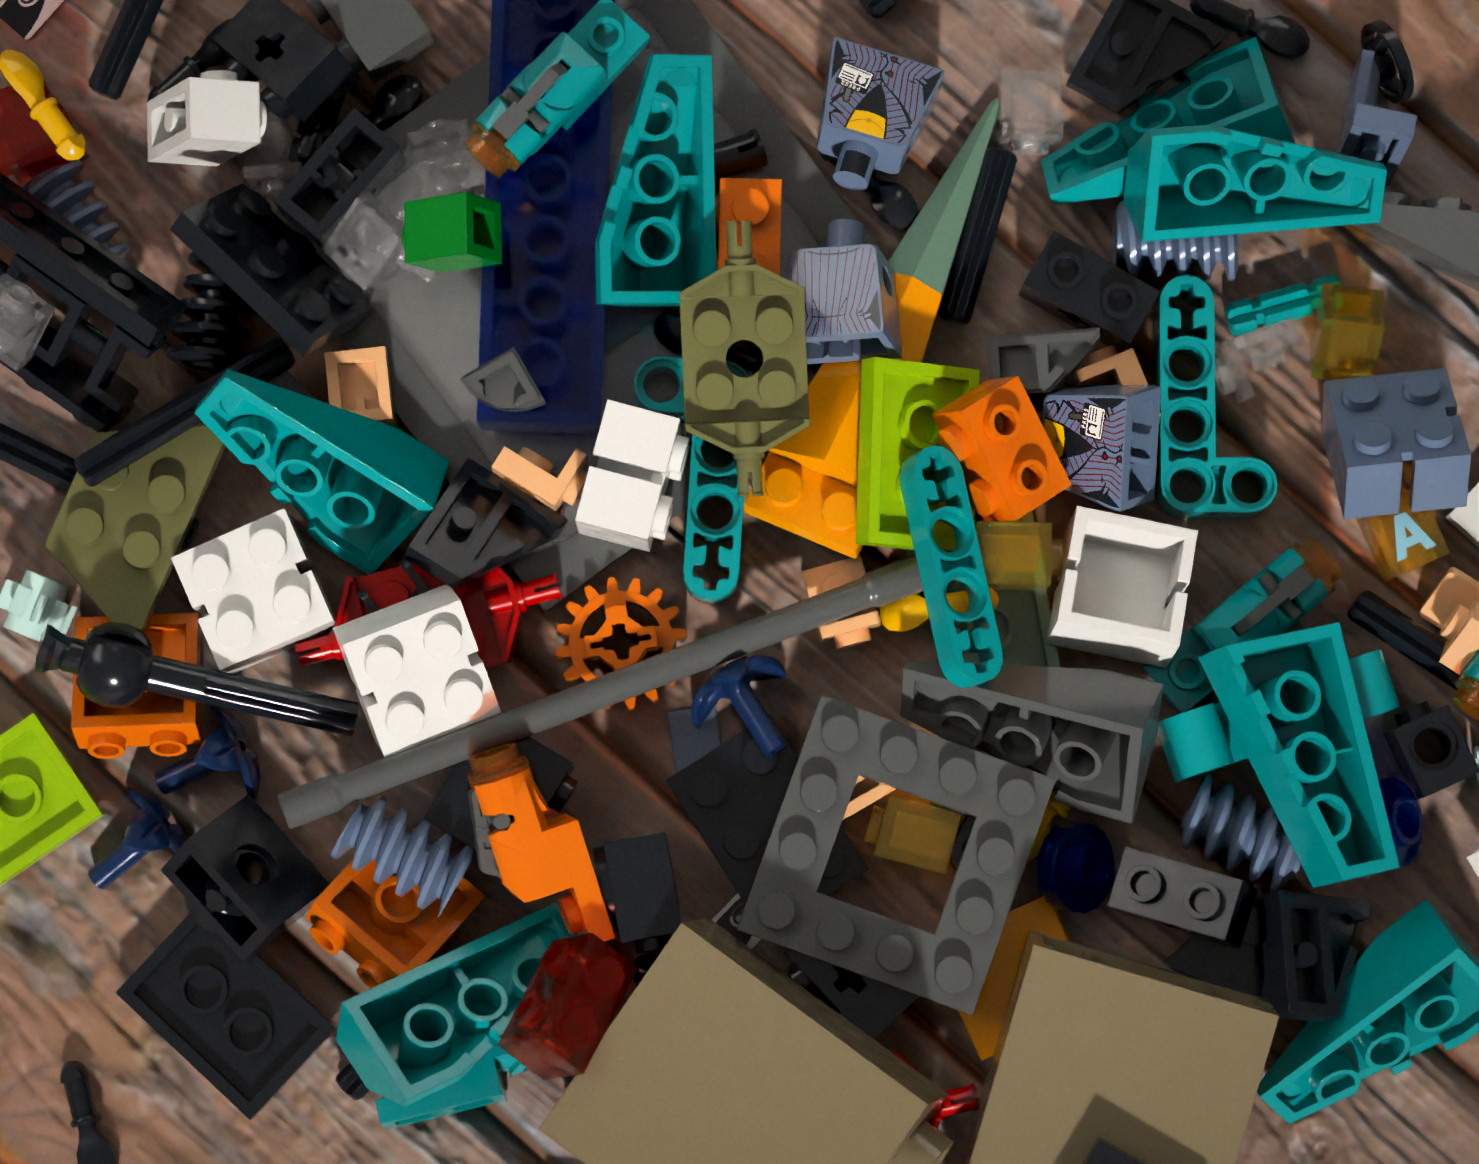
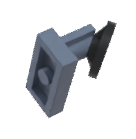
[1334,20,1417,186]

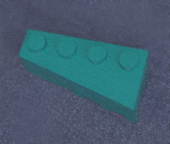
[1198,622,1400,888]

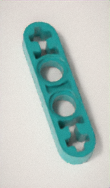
[899,445,1003,688]

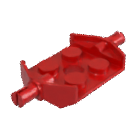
[294,563,562,670]

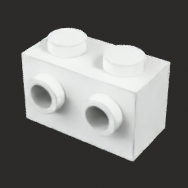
[147,70,267,166]

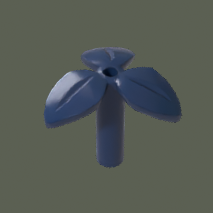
[691,655,787,758]
[155,705,260,801]
[88,788,188,889]

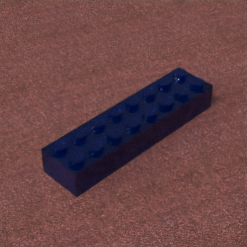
[476,0,618,434]

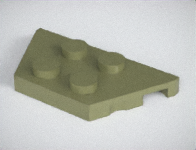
[45,425,226,632]

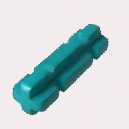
[1224,274,1344,336]

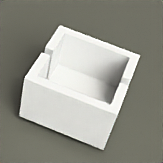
[575,399,690,552]
[1046,506,1198,668]
[171,508,336,674]
[333,584,501,758]

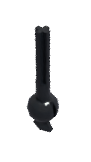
[35,622,359,737]

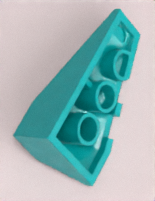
[1041,37,1296,205]
[336,903,589,1106]

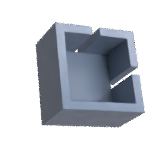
[1321,368,1471,519]

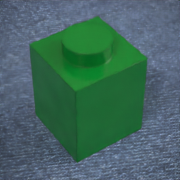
[402,192,502,273]

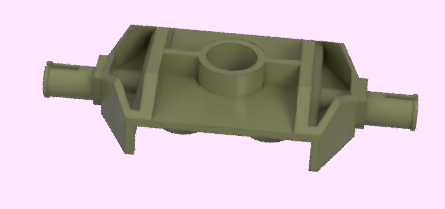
[679,221,810,497]

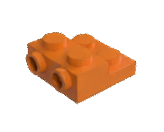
[71,612,203,759]
[306,829,486,989]

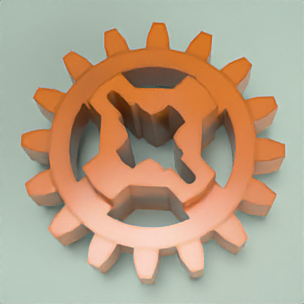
[555,577,688,711]

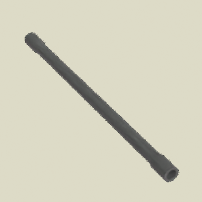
[277,555,923,830]

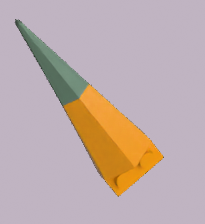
[744,97,1000,559]

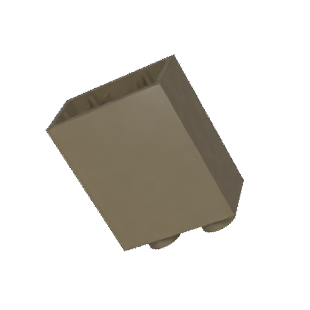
[539,918,954,1164]
[961,930,1279,1164]

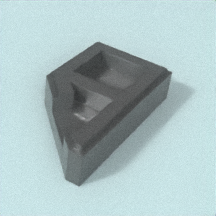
[986,327,1102,397]

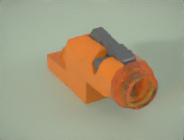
[467,743,615,946]

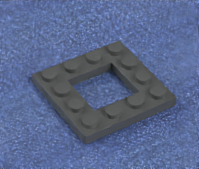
[737,695,1056,1015]

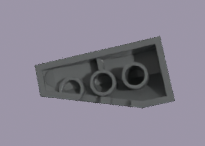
[1347,191,1479,292]
[900,661,1164,824]

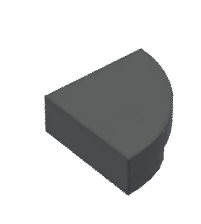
[460,347,546,412]

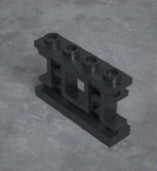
[0,172,187,432]

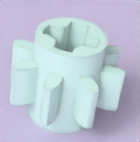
[0,570,77,641]

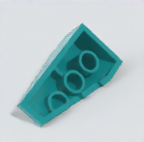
[595,54,716,307]
[1123,125,1387,242]
[194,369,450,575]
[1257,899,1479,1124]

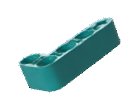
[1153,275,1278,519]
[634,356,748,605]
[1158,649,1401,782]

